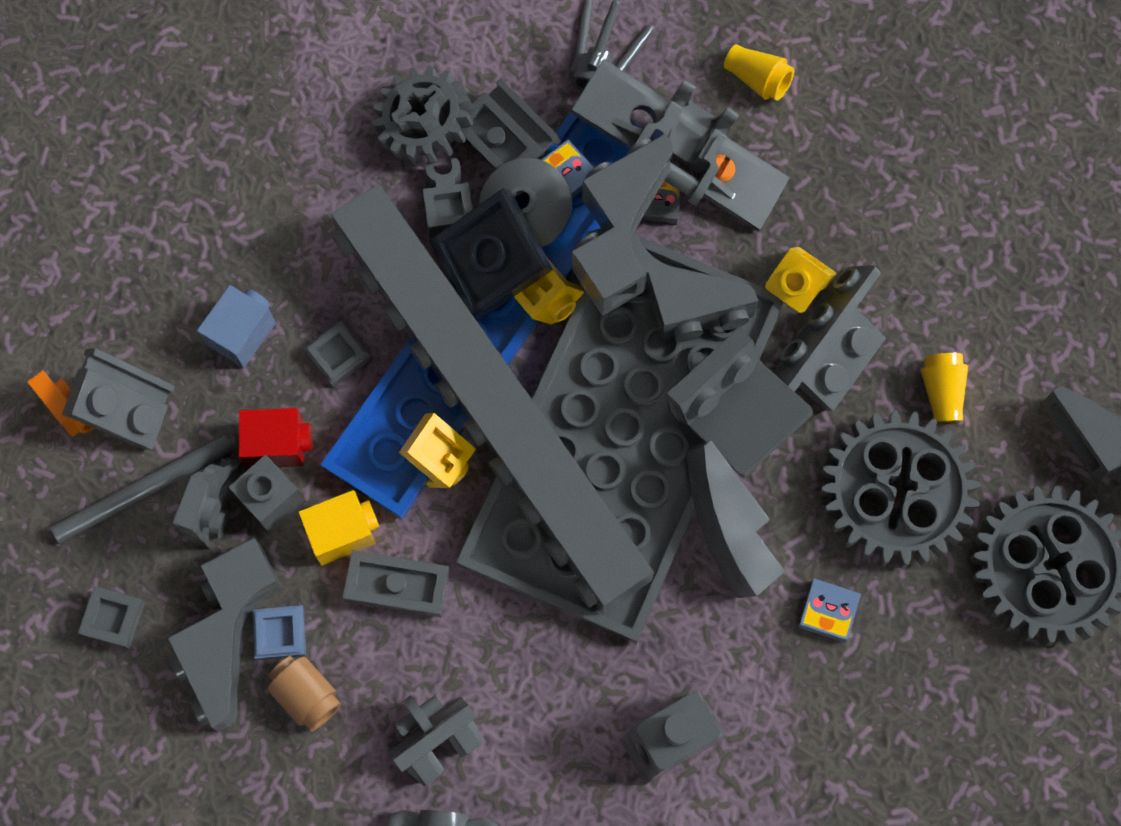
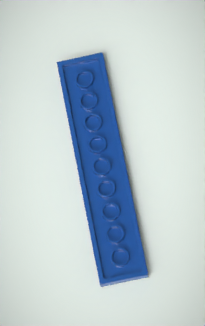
[320,111,643,520]

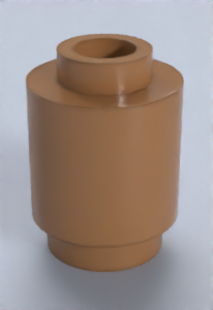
[267,656,342,732]

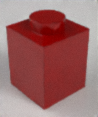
[239,408,313,469]

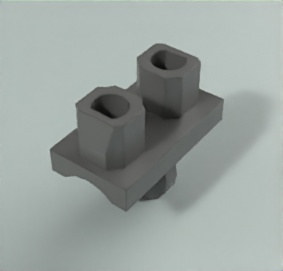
[388,695,483,786]

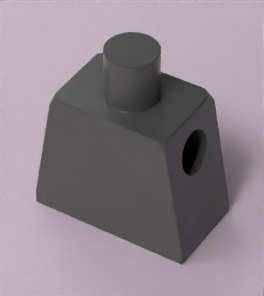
[620,690,728,785]

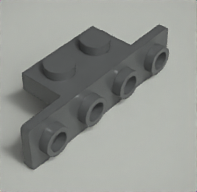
[772,265,886,411]

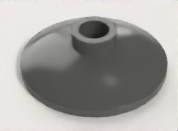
[479,158,572,248]

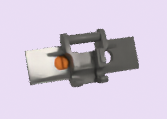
[570,58,790,231]

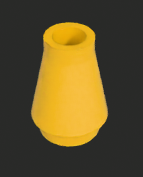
[724,44,795,101]
[920,353,969,424]

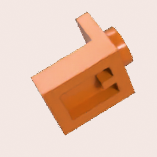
[27,370,94,437]

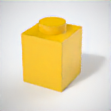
[299,490,380,565]

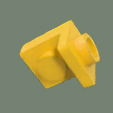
[765,247,837,313]
[514,258,584,325]
[399,413,476,488]

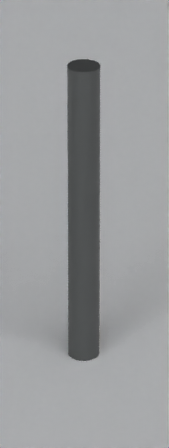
[50,435,234,544]

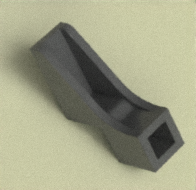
[572,134,673,316]
[586,228,758,342]
[168,538,283,732]

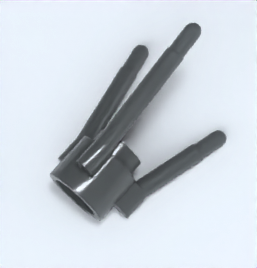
[569,0,654,90]

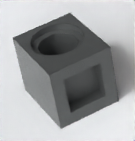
[229,454,306,534]

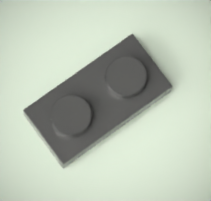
[343,550,450,618]

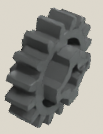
[372,66,473,165]

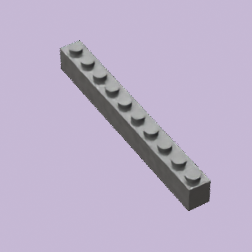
[331,184,654,614]

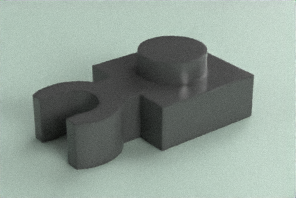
[423,158,473,237]

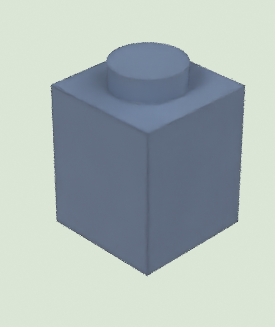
[197,285,276,368]

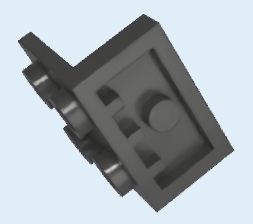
[667,328,813,477]

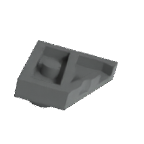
[173,457,243,549]

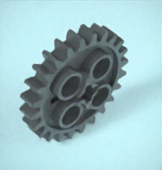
[819,410,980,569]
[969,486,1121,647]

